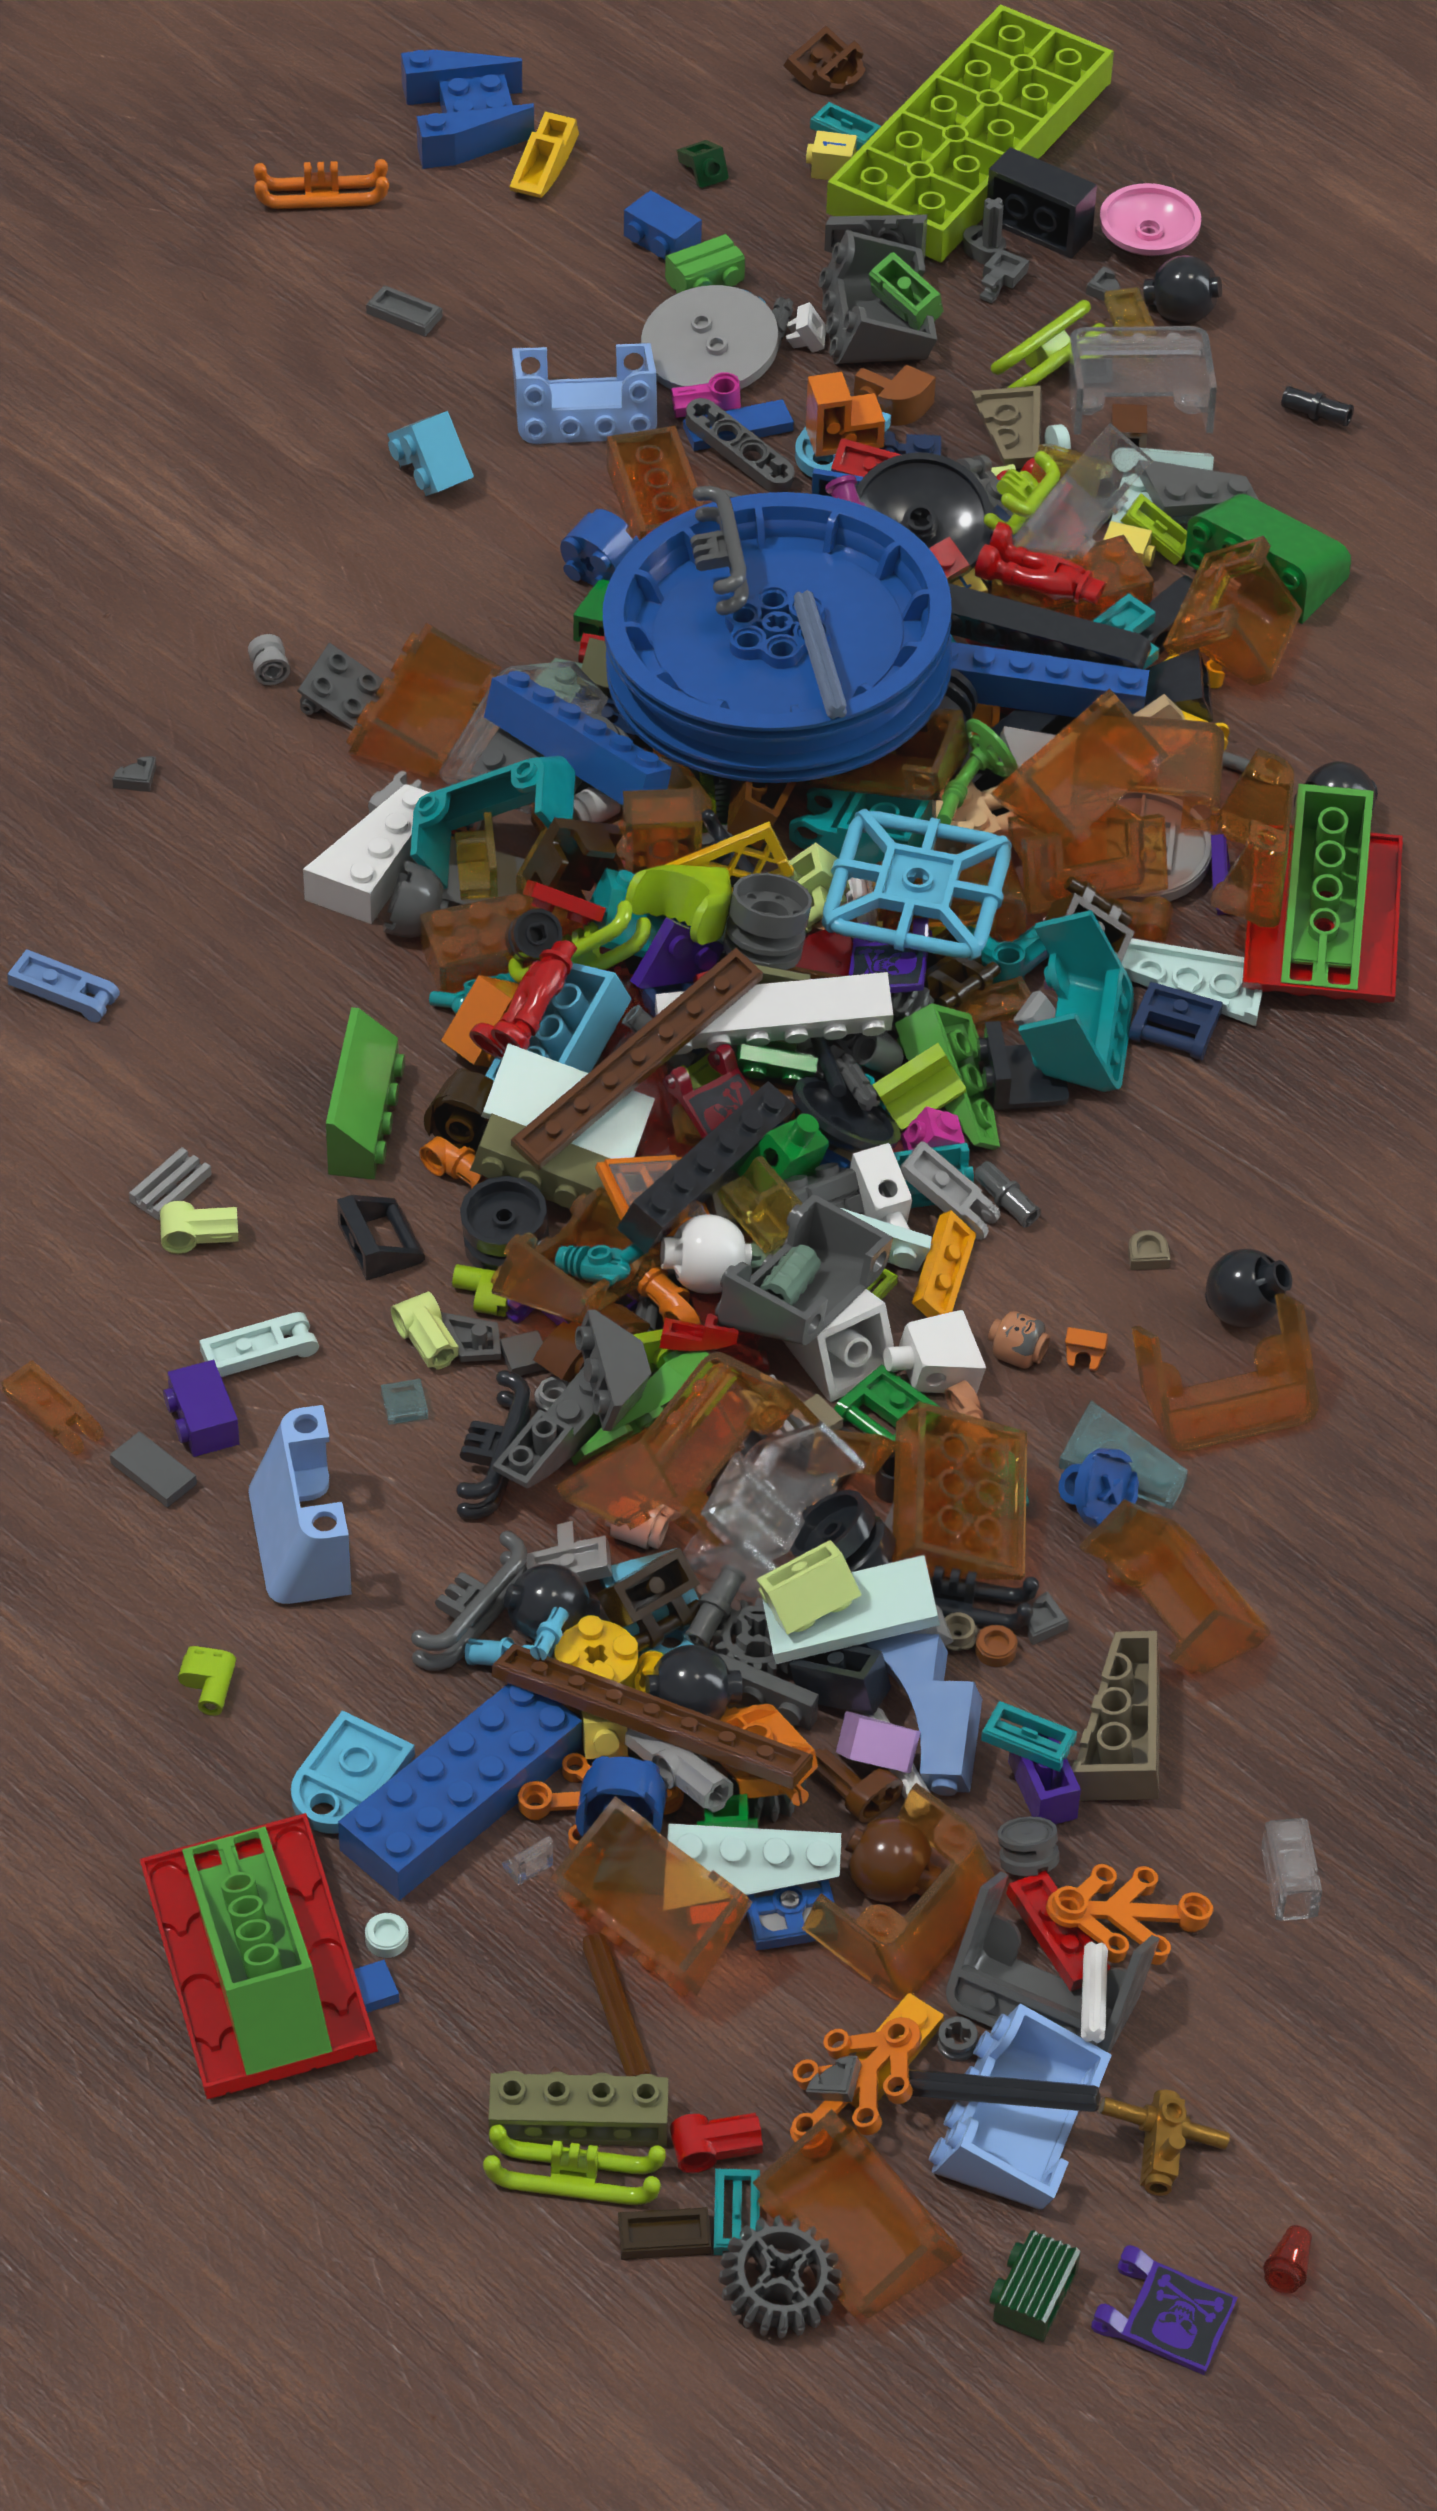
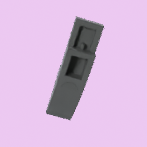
[493,1367,599,1488]

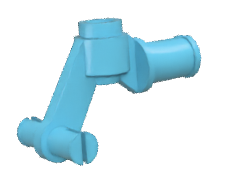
[465,1607,569,1666]

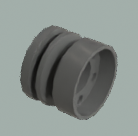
[723,873,812,970]

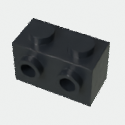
[789,1645,891,1716]

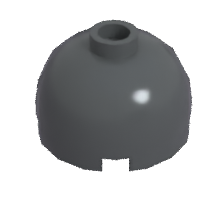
[383,861,449,938]

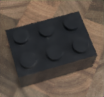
[987,147,1097,259]

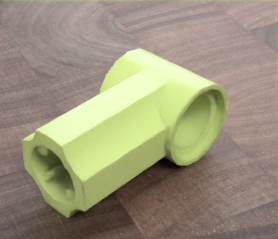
[160,1201,239,1254]
[391,1291,459,1370]

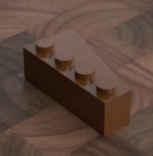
[727,779,796,850]

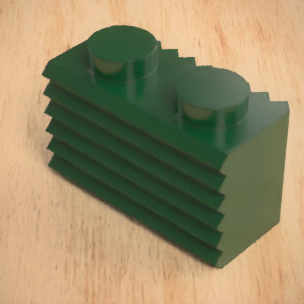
[989,2230,1081,2342]

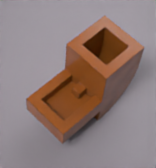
[854,365,936,426]

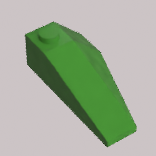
[571,1350,733,1465]

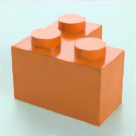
[806,372,885,457]
[441,975,519,1068]

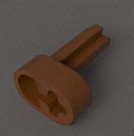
[814,1748,904,1823]

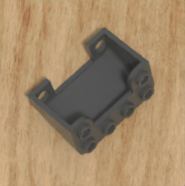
[819,230,937,364]
[715,1194,893,1345]

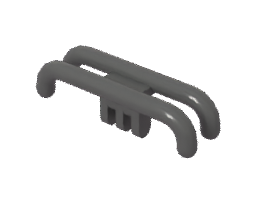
[690,486,749,615]
[411,1531,527,1671]

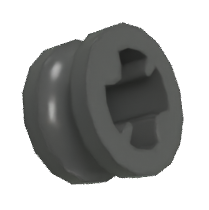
[937,2016,978,2062]

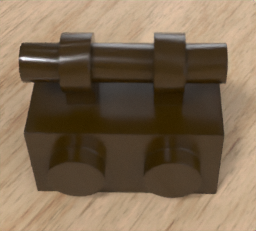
[1044,876,1134,963]
[924,928,1001,1008]
[595,1548,701,1652]

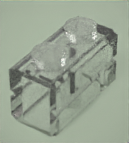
[1261,1818,1322,1921]

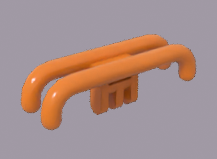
[253,159,389,209]

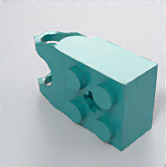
[789,782,932,865]

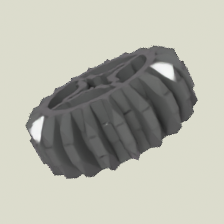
[718,2214,842,2339]

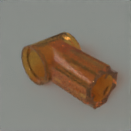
[1104,896,1174,944]

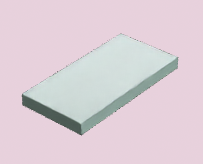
[481,1043,655,1159]
[762,1555,940,1664]

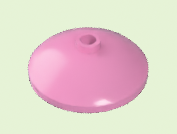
[1099,183,1201,256]

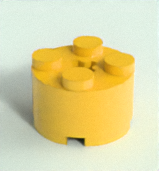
[554,1615,638,1715]

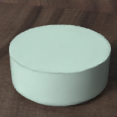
[1044,424,1071,461]
[365,1913,409,1958]

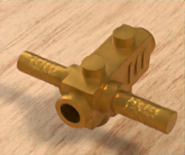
[1099,2089,1230,2196]

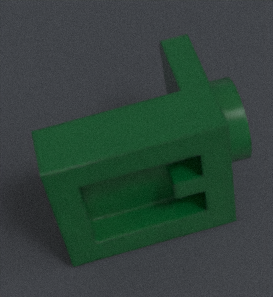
[677,140,729,188]

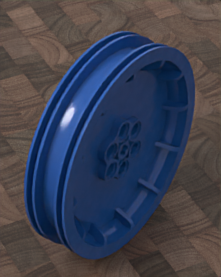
[602,492,952,783]

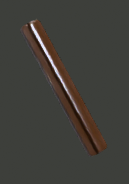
[582,1932,651,2077]

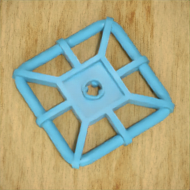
[821,809,1012,960]

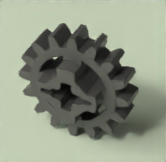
[713,1598,791,1676]

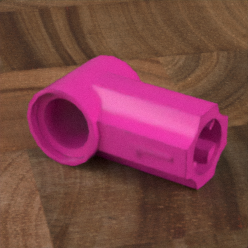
[671,372,741,418]

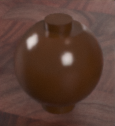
[844,1817,942,1904]

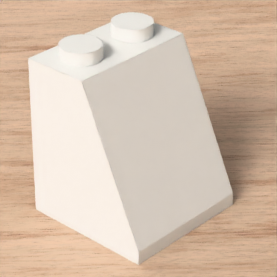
[783,1289,896,1402]

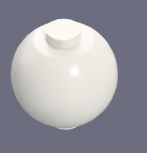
[660,1214,752,1294]

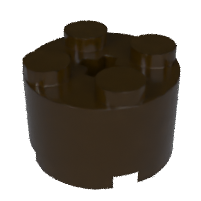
[424,1068,494,1154]

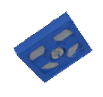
[743,1879,841,1951]

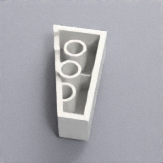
[303,784,430,924]

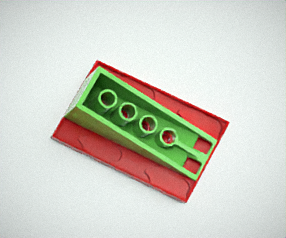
[1242,784,1403,1003]
[140,1813,378,2100]

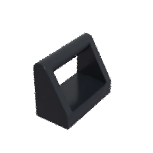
[337,1195,425,1281]

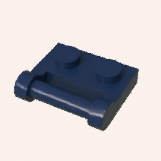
[1128,981,1223,1061]

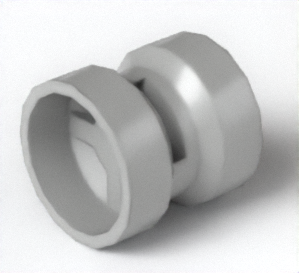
[248,634,290,685]

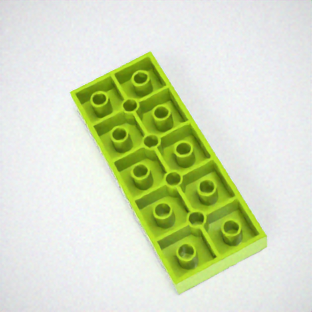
[826,4,1114,262]

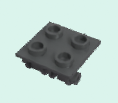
[297,643,389,733]

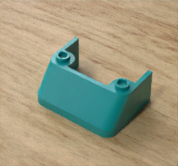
[410,756,575,889]
[1018,910,1134,1092]

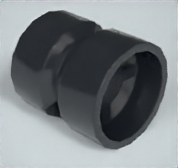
[505,909,563,963]

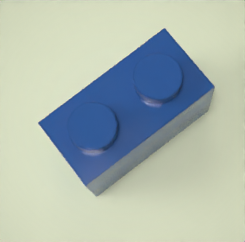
[624,190,702,260]

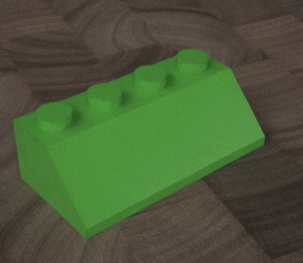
[326,1007,405,1179]

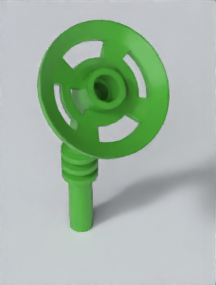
[937,718,1019,825]

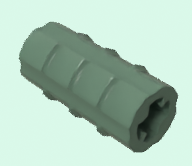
[760,1245,821,1305]

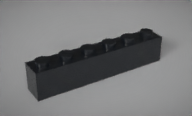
[617,1081,797,1254]

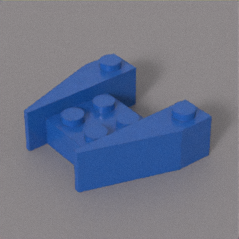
[401,49,535,169]

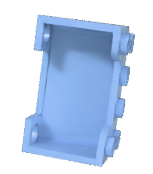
[512,343,657,444]
[248,1405,352,1604]
[928,2003,1112,2210]

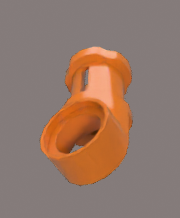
[419,1136,489,1189]
[637,1266,701,1325]

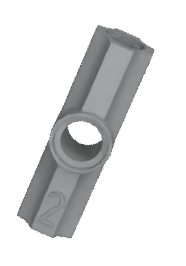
[625,1729,733,1813]

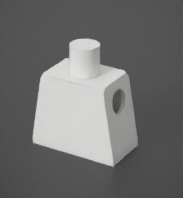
[850,1143,912,1230]
[883,1310,986,1394]

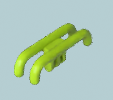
[991,300,1106,388]
[984,451,1060,535]
[508,900,651,983]
[483,2124,666,2205]

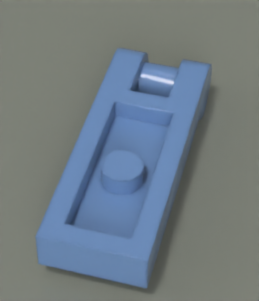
[7,949,120,1023]

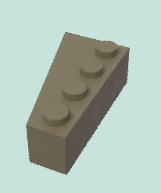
[1072,1631,1160,1801]

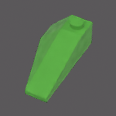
[895,1003,1000,1150]

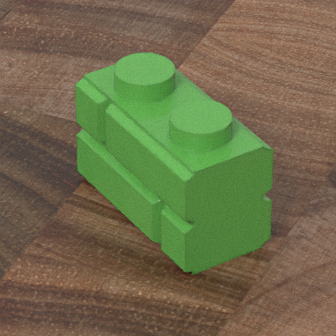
[665,234,745,294]
[869,252,944,331]

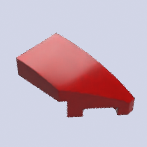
[659,1313,739,1351]

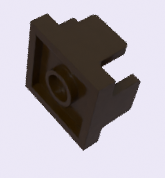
[522,817,625,901]

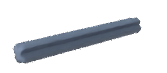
[794,590,847,719]

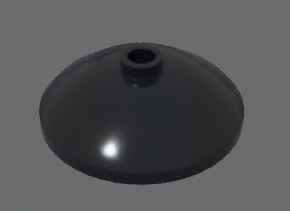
[792,1077,901,1153]

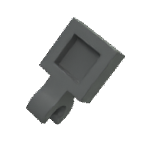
[979,248,1030,303]

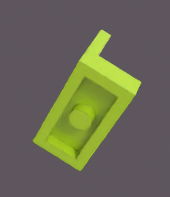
[872,1043,966,1131]

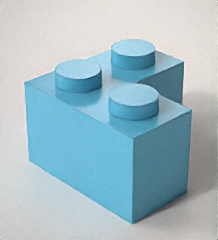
[387,411,474,496]

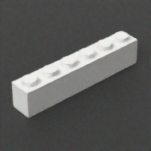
[655,972,893,1055]

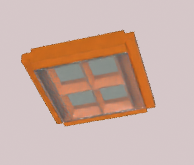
[595,1155,710,1236]

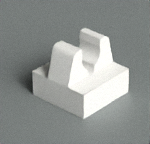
[786,302,826,353]

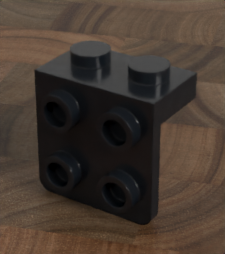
[977,1021,1069,1110]

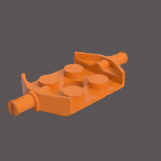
[719,1704,818,1806]

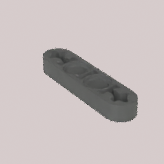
[685,398,795,492]

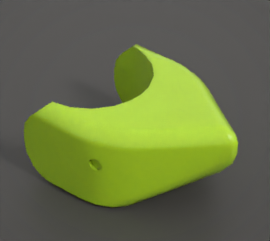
[625,864,732,945]

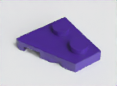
[630,917,724,989]

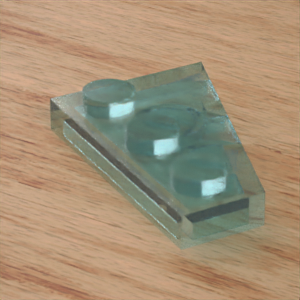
[1059,1400,1188,1509]

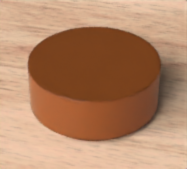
[975,1625,1017,1667]

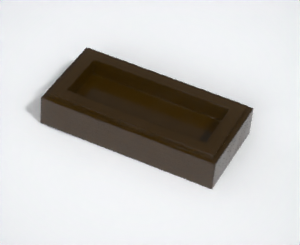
[618,2207,711,2260]

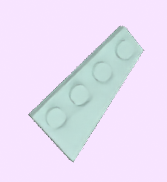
[1122,938,1263,1026]
[663,1824,842,1911]

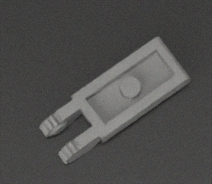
[900,1141,1001,1240]

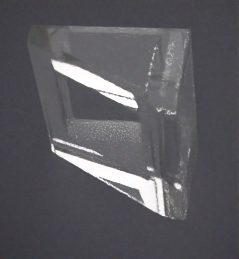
[502,1836,553,1885]

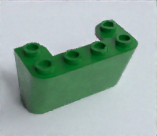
[1184,494,1351,624]

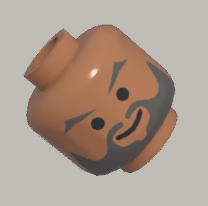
[988,1311,1050,1369]

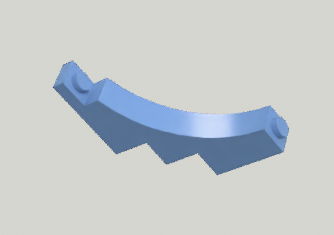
[856,1633,982,1796]

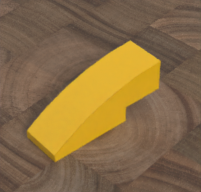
[509,111,579,198]

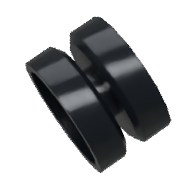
[460,1176,551,1277]
[788,1489,896,1572]

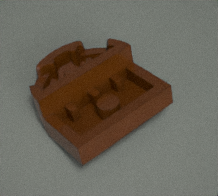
[783,26,865,95]

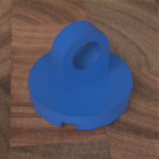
[1058,1448,1139,1530]

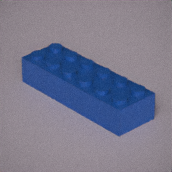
[338,1683,582,1901]

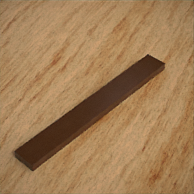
[511,948,763,1171]
[492,1644,813,1789]

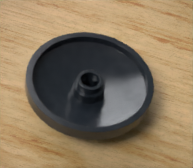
[856,452,992,583]

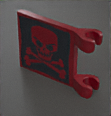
[662,1044,754,1139]

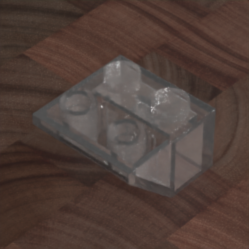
[700,1451,805,1566]

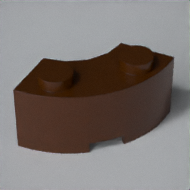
[533,1303,651,1382]

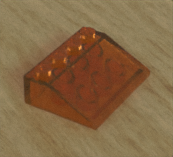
[892,1401,1027,1580]

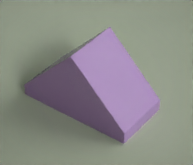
[836,1711,920,1773]

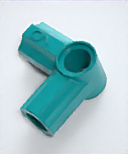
[967,926,1049,992]

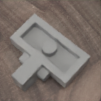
[527,1521,612,1582]

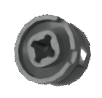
[997,1816,1060,1876]

